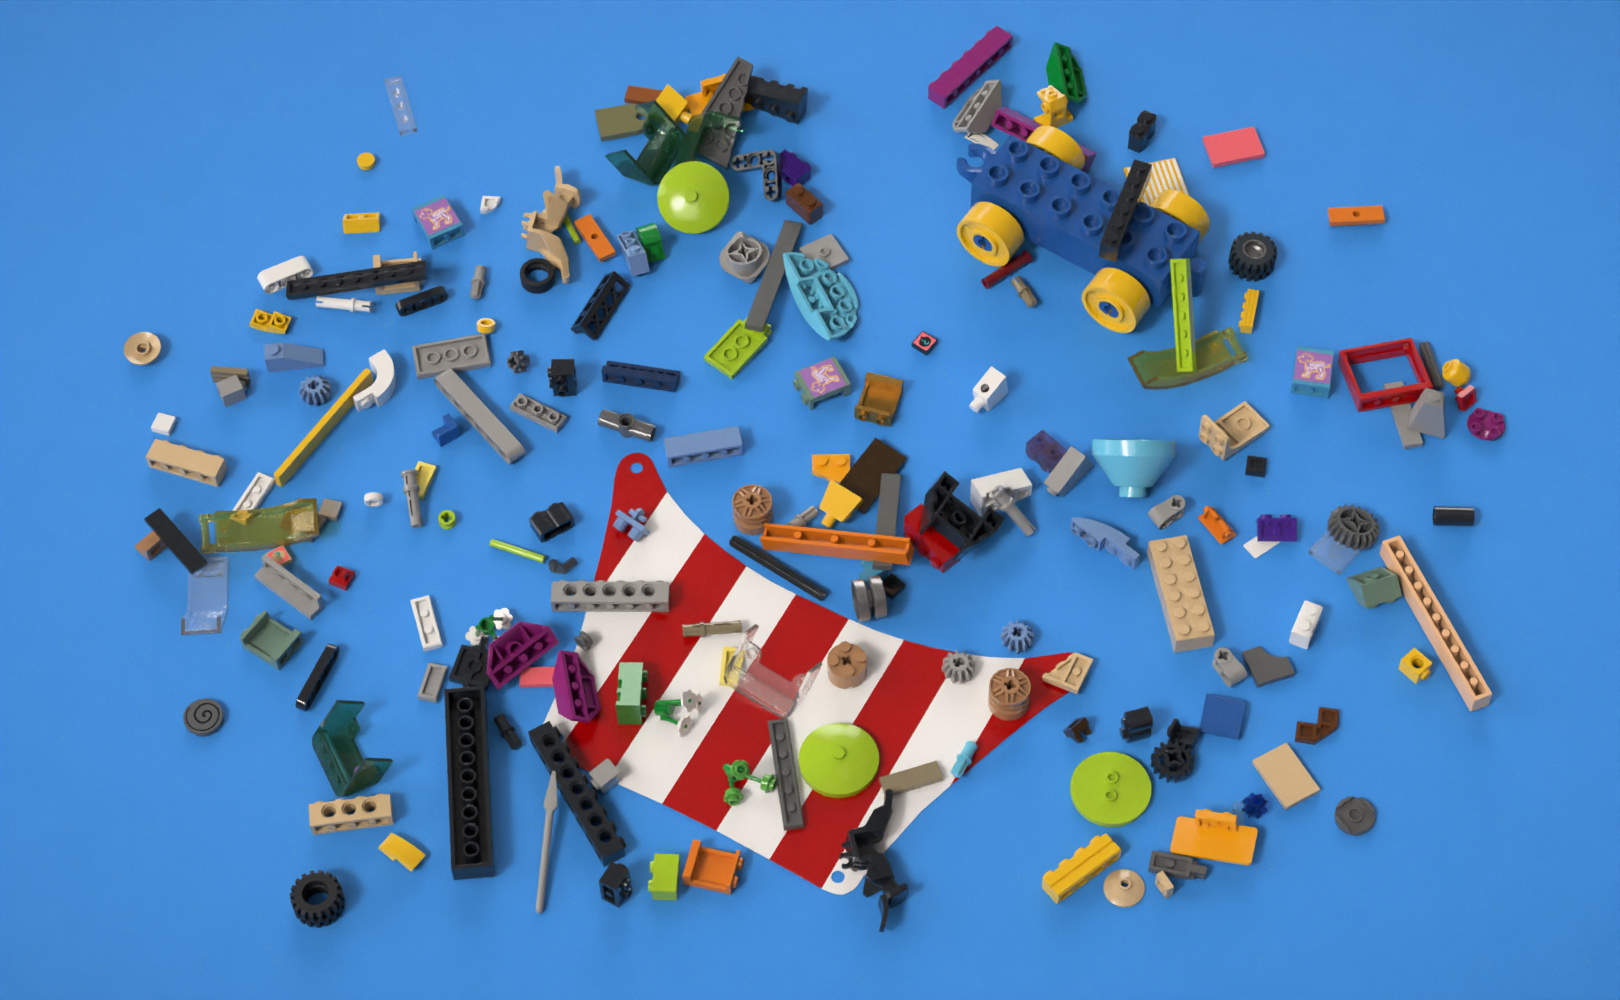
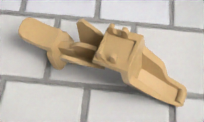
[521,166,581,284]

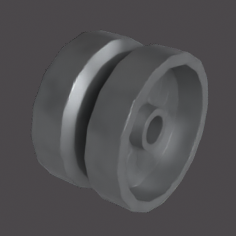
[851,575,887,622]

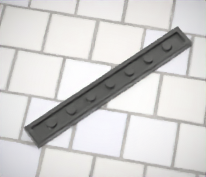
[745,220,802,332]

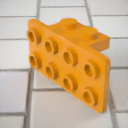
[685,73,755,124]
[1170,809,1258,866]

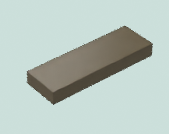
[879,761,943,796]

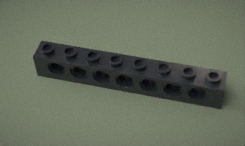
[528,721,627,867]

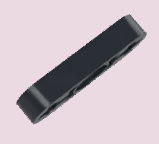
[395,286,448,316]

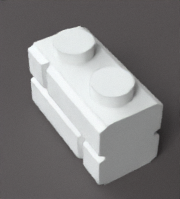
[1289,601,1323,649]

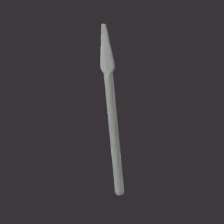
[536,771,558,914]

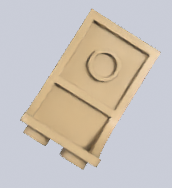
[1199,401,1270,461]

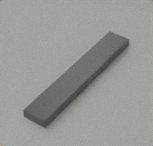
[872,473,901,571]
[768,718,804,831]

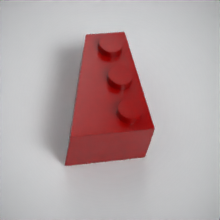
[904,503,960,573]

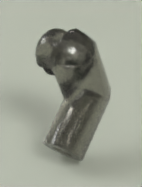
[548,557,578,574]

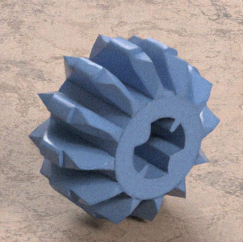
[299,374,331,407]
[1000,620,1034,654]

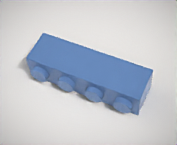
[664,426,743,468]

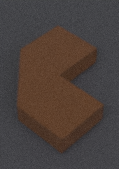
[1295,707,1339,745]

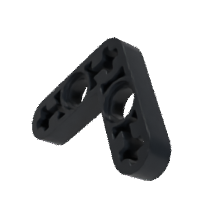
[731,149,782,202]

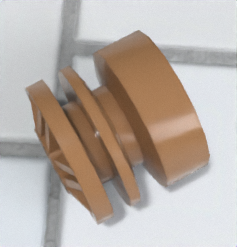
[732,484,773,536]
[988,668,1031,721]

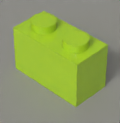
[648,853,680,901]

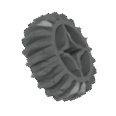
[1327,504,1380,551]

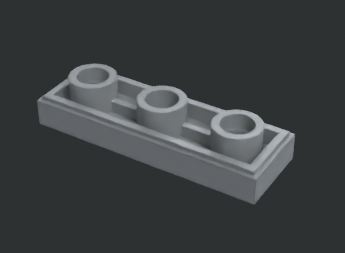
[509,393,567,433]

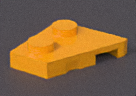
[812,454,850,483]

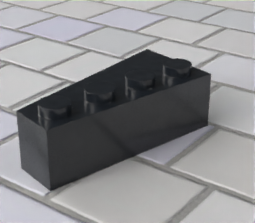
[745,76,808,124]

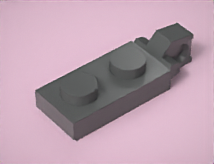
[1148,851,1207,880]

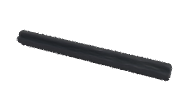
[729,536,827,601]

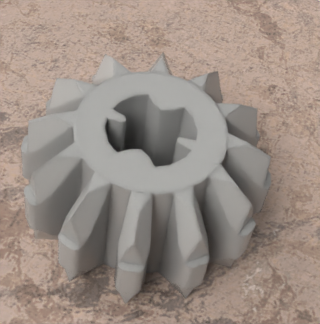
[942,649,975,684]

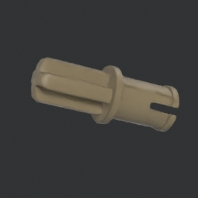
[1011,276,1037,308]

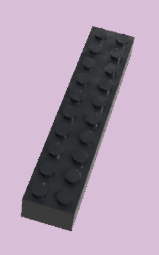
[444,686,495,880]

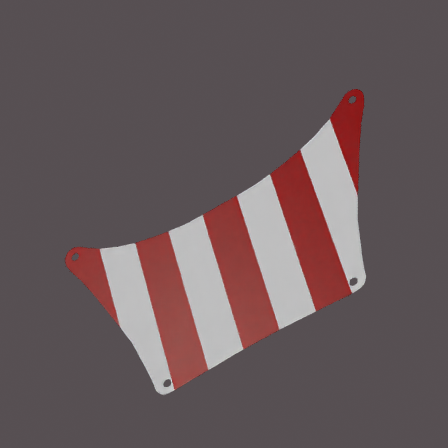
[543,453,1073,895]

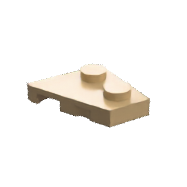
[1042,652,1093,694]

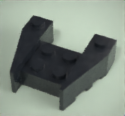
[919,471,1004,561]

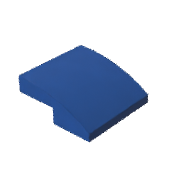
[1199,694,1246,740]

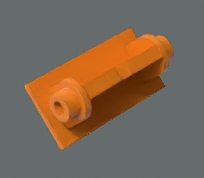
[1198,505,1236,545]

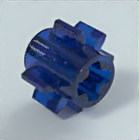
[1242,792,1268,819]

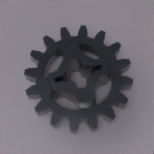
[1150,740,1195,783]

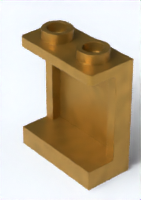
[854,372,903,427]

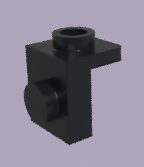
[1167,718,1201,749]

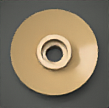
[124,332,161,365]
[1103,869,1145,908]

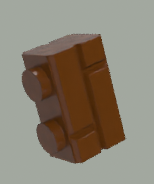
[786,183,823,225]

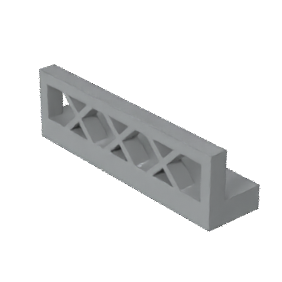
[254,554,325,620]

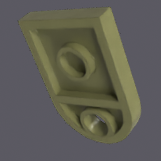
[595,104,651,142]

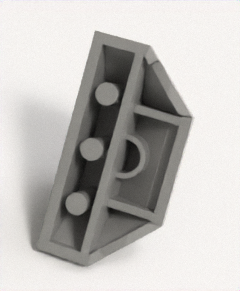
[952,80,1001,133]

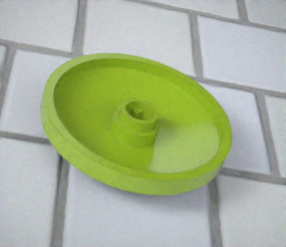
[657,161,730,234]
[799,723,879,798]

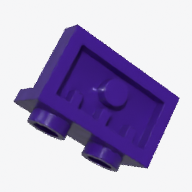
[1256,514,1297,542]

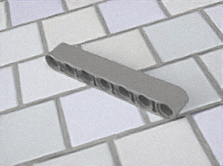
[434,368,526,464]

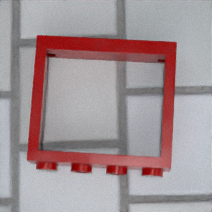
[1338,338,1433,412]

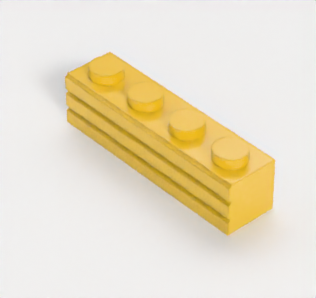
[1238,289,1259,334]

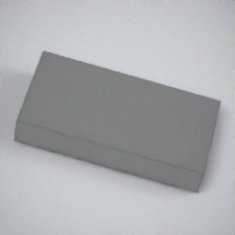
[417,663,448,703]

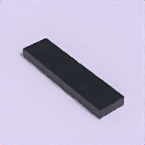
[144,508,207,575]

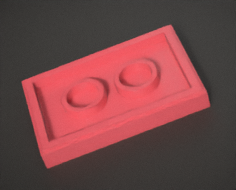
[1202,126,1265,168]

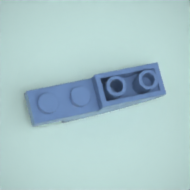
[1070,517,1140,570]

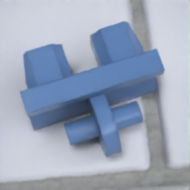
[613,508,650,542]

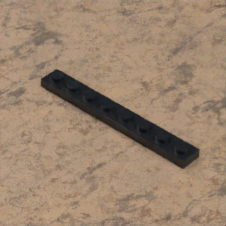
[286,260,429,300]

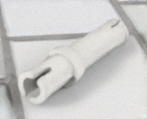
[316,296,373,313]

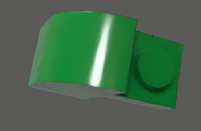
[635,223,666,263]

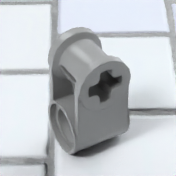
[1148,495,1185,530]
[1212,647,1247,687]

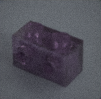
[1026,429,1067,473]

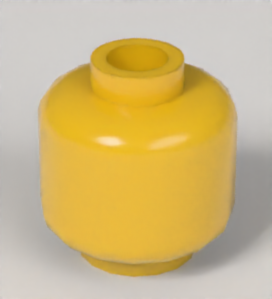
[1442,359,1471,387]

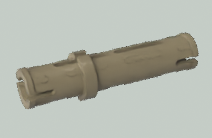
[682,620,742,637]

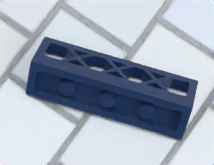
[601,361,680,393]

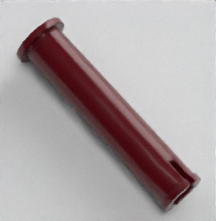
[981,250,1032,289]

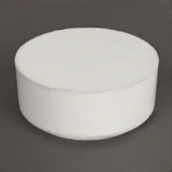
[364,492,383,507]

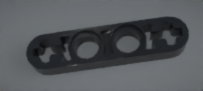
[296,643,340,712]

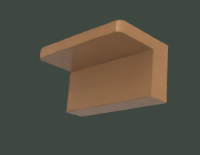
[135,531,167,561]

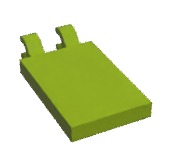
[704,318,772,380]

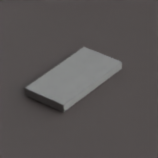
[412,333,491,380]

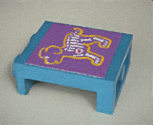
[411,195,465,250]
[1290,346,1334,399]

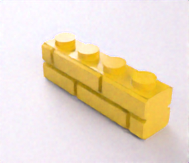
[1042,833,1121,904]

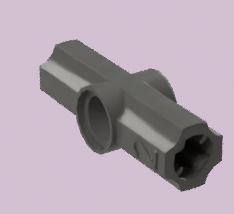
[598,409,656,442]

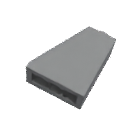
[1408,388,1446,439]
[1044,446,1094,498]

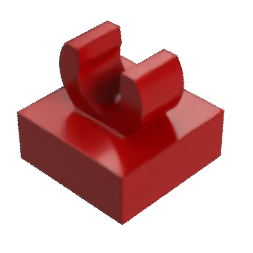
[1454,385,1477,412]
[328,565,356,591]

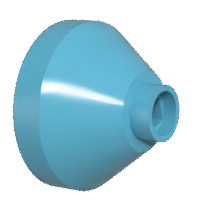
[1092,439,1176,497]

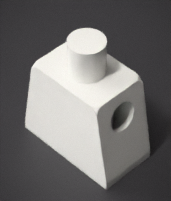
[969,366,1009,413]

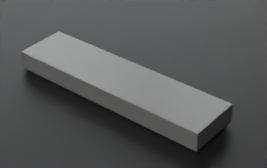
[1383,381,1423,449]

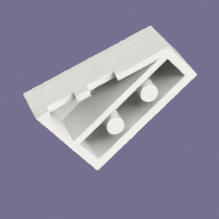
[970,468,1032,516]

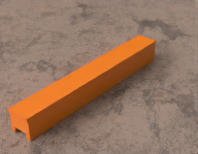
[760,523,915,565]

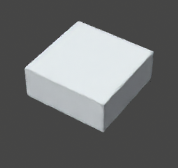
[151,412,177,436]

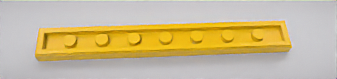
[274,368,374,487]

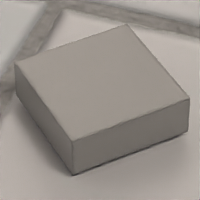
[318,498,343,521]

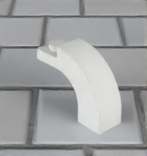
[353,349,396,412]

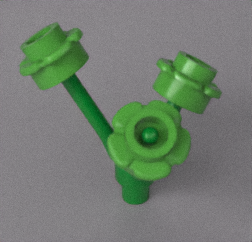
[723,760,777,806]

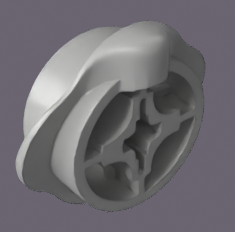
[719,232,770,283]

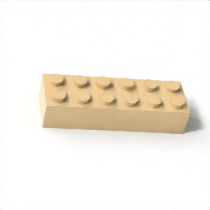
[1147,535,1215,653]

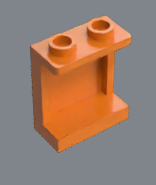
[682,839,744,895]

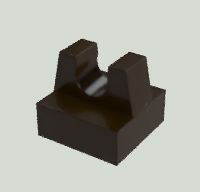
[1063,717,1092,743]

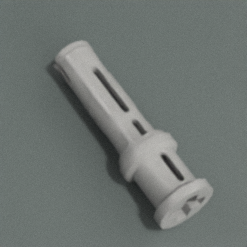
[401,469,423,528]
[989,485,1036,536]

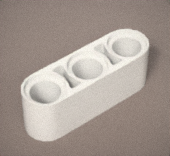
[257,256,313,294]

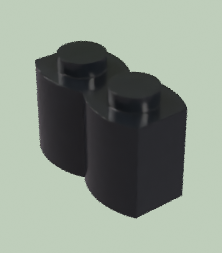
[1128,110,1156,153]
[529,502,575,543]
[1119,706,1153,743]

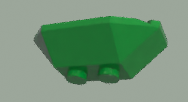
[1046,42,1087,104]

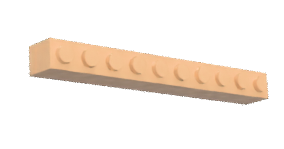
[1379,535,1492,712]

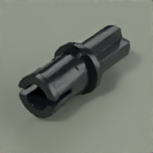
[494,714,522,750]

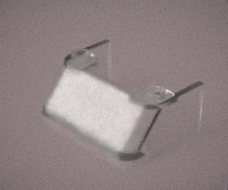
[724,624,823,718]

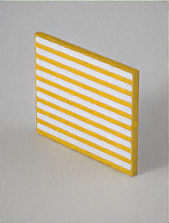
[1123,158,1189,206]

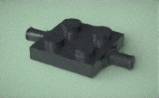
[449,636,491,690]

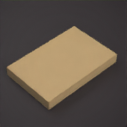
[1252,742,1320,811]

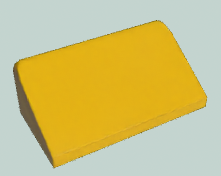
[342,212,380,234]

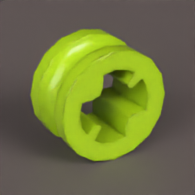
[438,510,456,530]

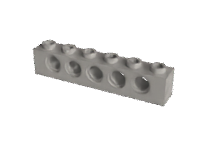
[551,580,670,612]

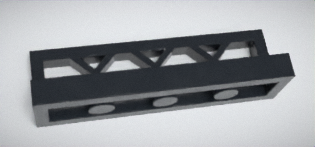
[571,271,630,340]

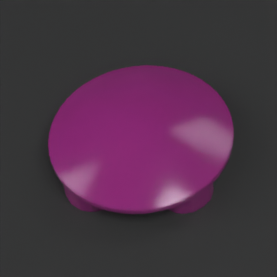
[1467,408,1505,441]

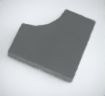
[1242,646,1295,688]

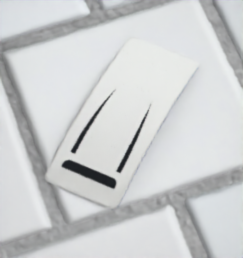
[964,133,999,151]

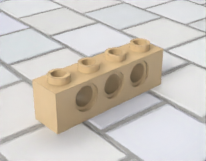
[309,793,394,835]

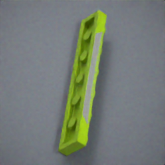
[1170,258,1197,372]

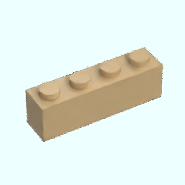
[146,439,227,487]

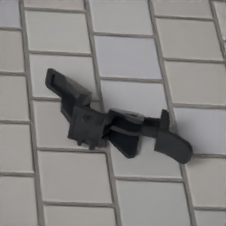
[839,789,909,932]

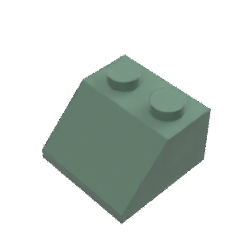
[1346,566,1402,609]

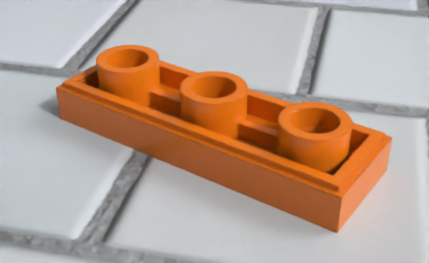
[1327,205,1385,226]
[574,214,616,263]

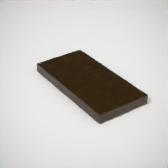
[839,437,907,514]

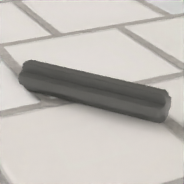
[1419,341,1444,391]

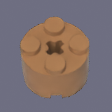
[827,641,867,689]

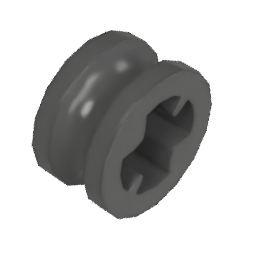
[574,631,593,651]

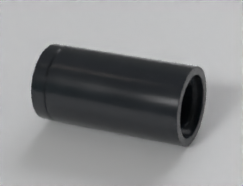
[1432,506,1475,526]

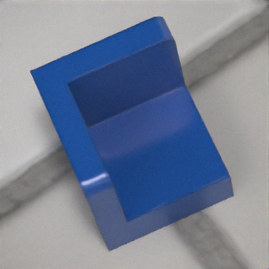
[432,413,460,447]

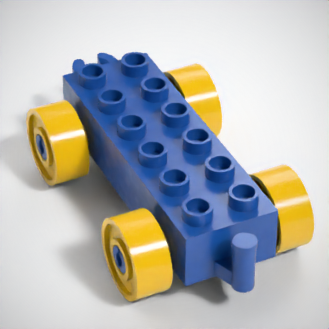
[956,126,1210,333]

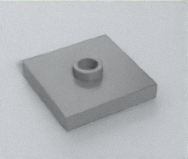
[799,234,849,270]

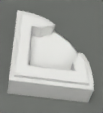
[480,196,501,214]

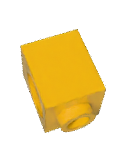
[1398,648,1432,684]

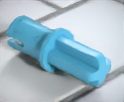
[951,741,978,778]

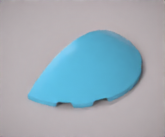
[783,252,858,341]

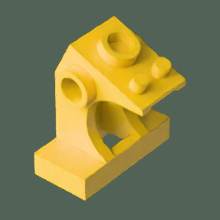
[1033,85,1073,128]

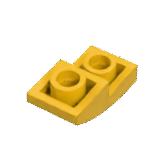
[249,309,292,334]
[378,833,425,872]

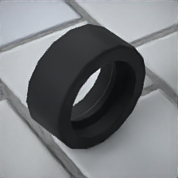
[520,258,555,294]

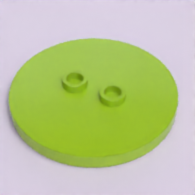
[1070,752,1152,827]

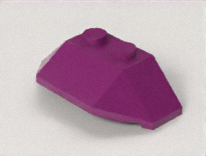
[487,621,559,689]
[552,650,600,723]

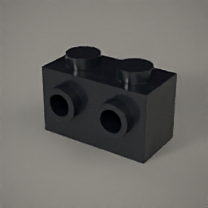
[548,359,577,397]
[599,862,633,908]

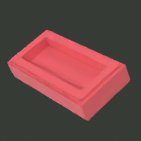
[519,667,555,688]

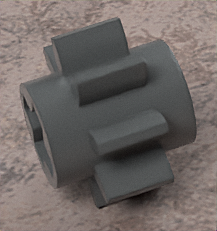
[507,350,530,373]

